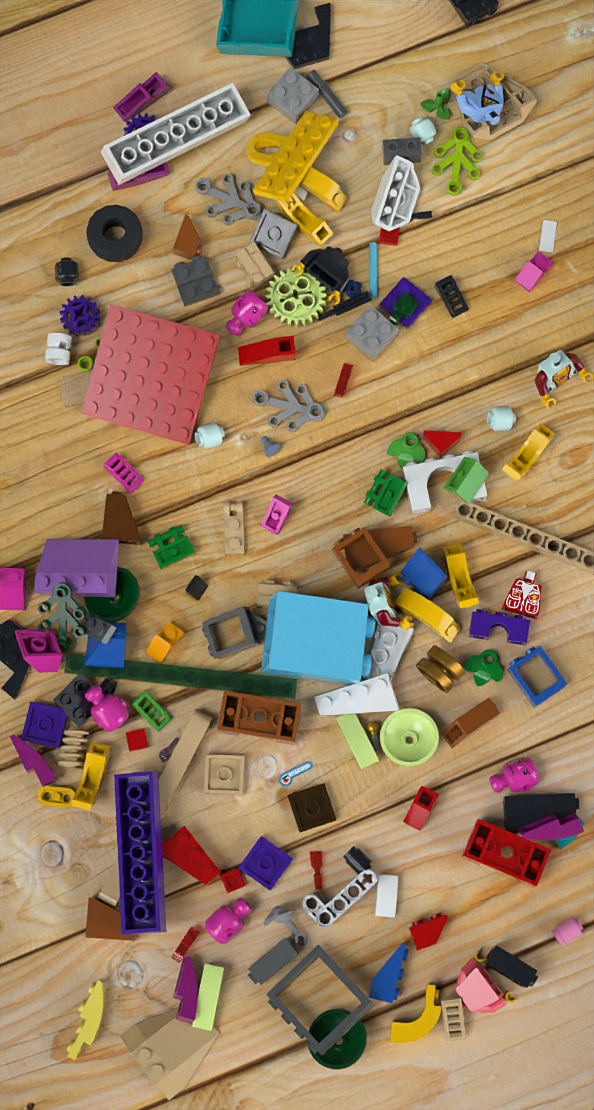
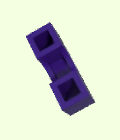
[468,610,530,646]

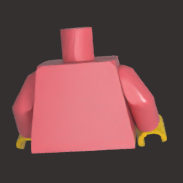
[455,950,516,1013]

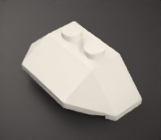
[371,155,420,231]

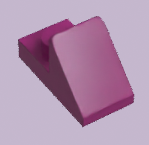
[515,251,553,292]
[261,494,292,535]

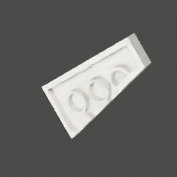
[366,624,414,680]
[315,673,400,716]

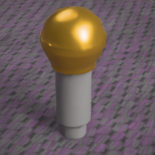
[366,722,380,752]

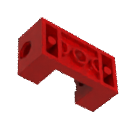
[461,819,552,888]

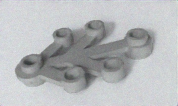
[195,173,262,226]
[253,380,325,432]

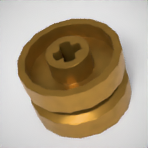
[416,645,465,694]

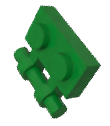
[363,469,408,517]
[147,525,196,570]

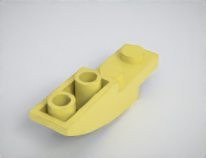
[67,980,105,1060]

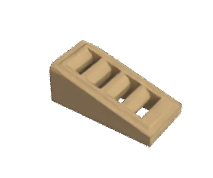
[441,997,466,1042]

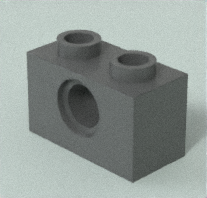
[382,137,422,165]

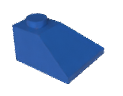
[85,622,127,668]

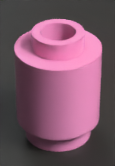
[552,917,583,945]

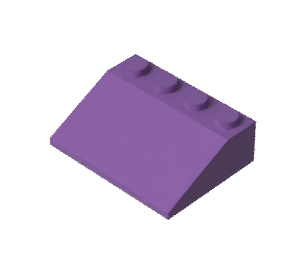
[34,539,119,597]

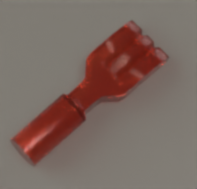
[310,851,323,890]

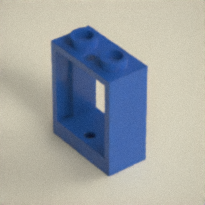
[507,646,567,708]

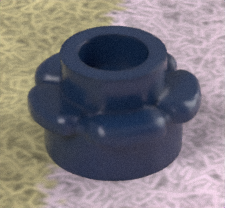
[344,280,362,298]

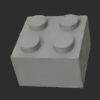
[267,67,319,124]
[345,305,399,362]

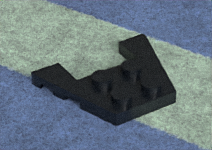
[285,3,331,69]
[0,619,31,700]

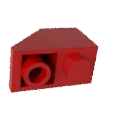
[403,785,439,831]
[409,912,448,951]

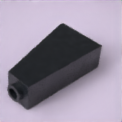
[503,793,579,835]

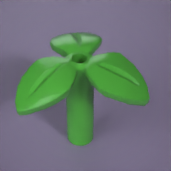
[420,88,450,119]

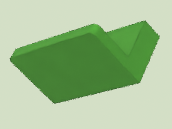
[444,456,489,503]

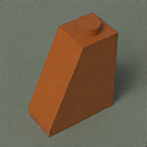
[441,698,500,748]
[85,897,138,941]

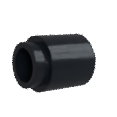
[343,846,372,875]

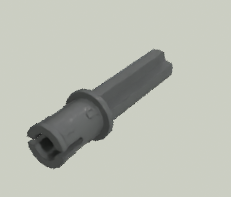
[306,70,348,118]

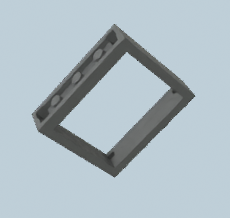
[266,945,375,1056]

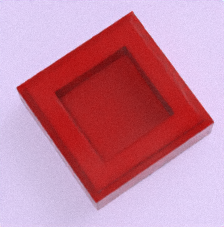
[379,227,400,246]
[125,728,149,752]
[220,867,246,894]

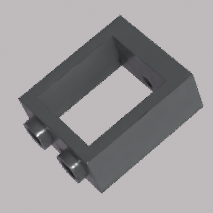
[202,606,262,659]
[248,938,298,985]

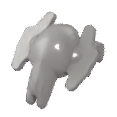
[264,905,307,946]

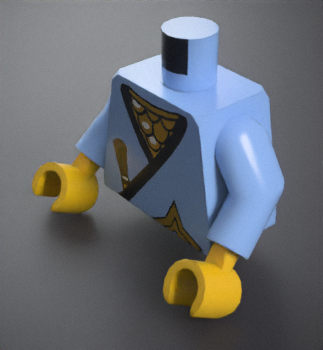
[451,71,504,125]

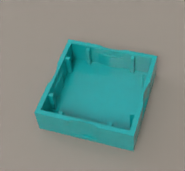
[216,0,299,57]

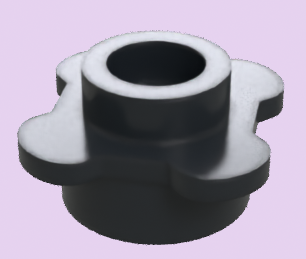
[100,678,117,695]

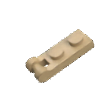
[223,501,244,555]

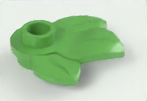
[387,432,425,469]

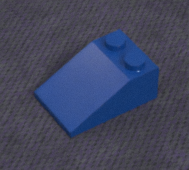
[401,548,447,600]

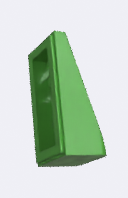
[130,690,172,732]

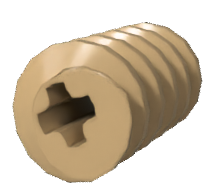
[58,728,89,770]

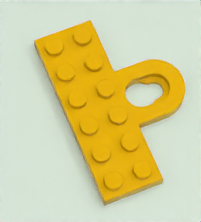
[246,111,339,203]

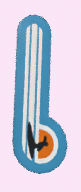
[279,761,313,786]

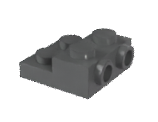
[171,255,220,307]

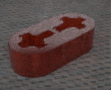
[334,362,353,398]
[171,926,200,963]

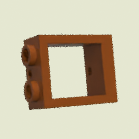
[332,527,391,589]

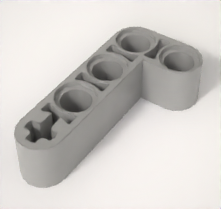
[302,868,379,927]

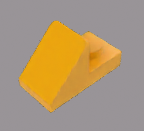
[146,621,184,664]

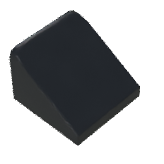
[185,575,208,601]

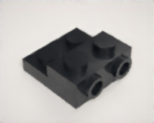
[449,0,499,27]

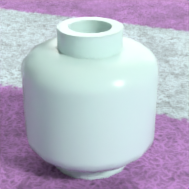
[409,116,436,145]
[486,406,516,431]
[195,422,225,449]

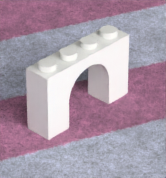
[402,451,487,515]

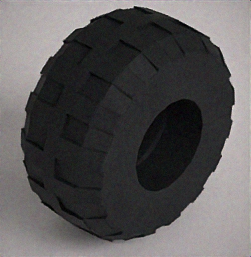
[86,205,143,262]

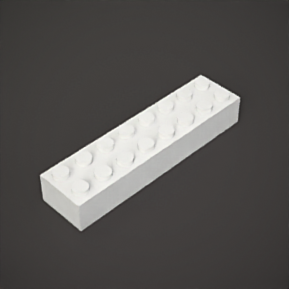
[101,83,251,185]

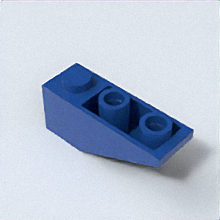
[369,943,409,1003]

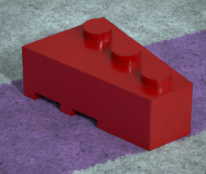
[162,826,222,886]

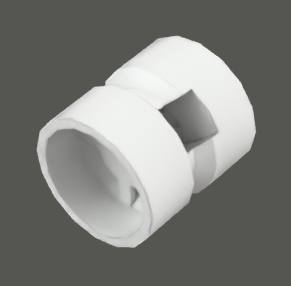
[45,333,72,365]

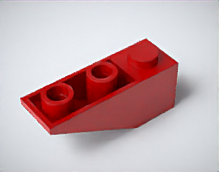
[238,336,296,366]

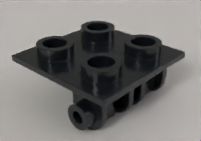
[53,672,94,727]

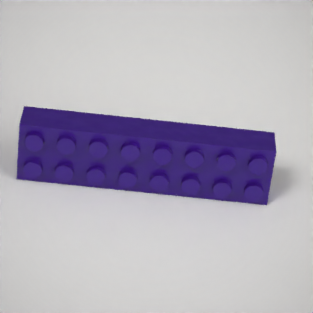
[114,771,167,935]

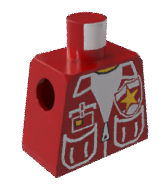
[502,571,542,619]

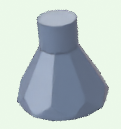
[261,436,281,457]

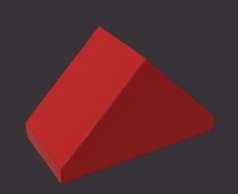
[423,430,462,458]

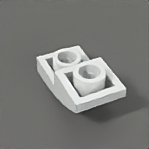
[375,873,398,917]

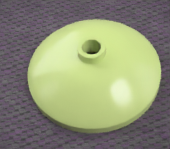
[380,708,439,767]

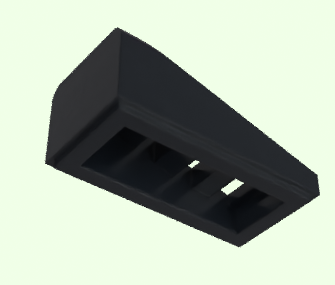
[435,275,469,319]

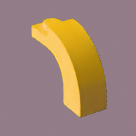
[298,167,348,212]
[275,193,333,246]
[502,423,556,481]
[442,543,479,608]
[394,588,461,643]
[72,742,111,811]
[390,984,442,1043]

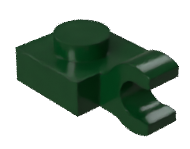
[390,292,419,326]

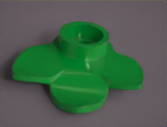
[464,650,503,686]

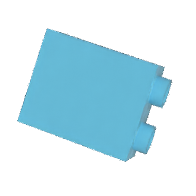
[261,591,375,685]

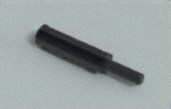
[318,291,372,321]

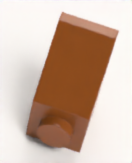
[173,215,203,260]

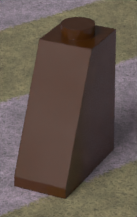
[102,491,142,545]

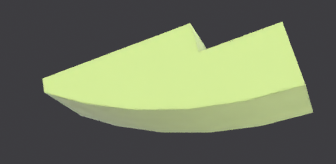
[336,714,379,770]
[192,964,224,1031]

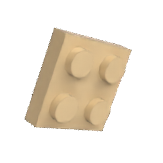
[204,754,245,795]

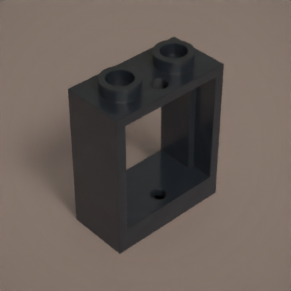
[483,945,538,988]

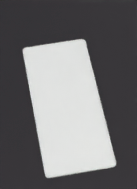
[539,220,557,252]

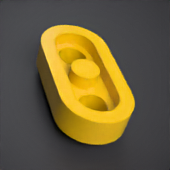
[37,786,75,808]

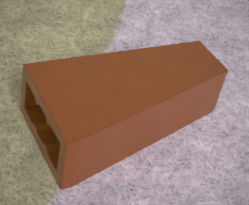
[343,526,417,573]

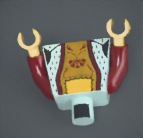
[534,350,593,409]
[364,573,414,630]

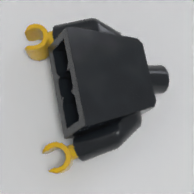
[290,246,350,306]

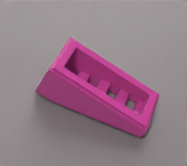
[103,452,144,494]

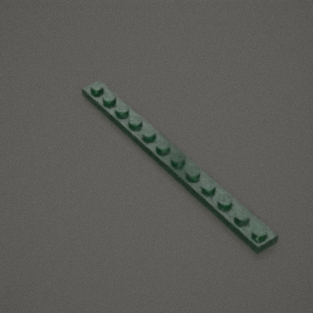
[64,654,297,699]

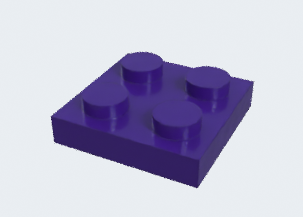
[379,277,432,329]
[21,702,68,749]
[238,836,293,891]

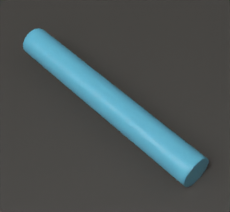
[369,242,377,298]

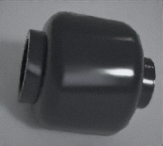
[54,257,79,287]

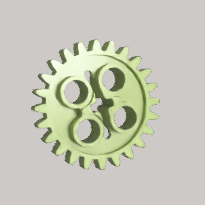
[266,268,327,327]

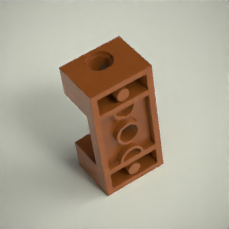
[217,691,302,745]

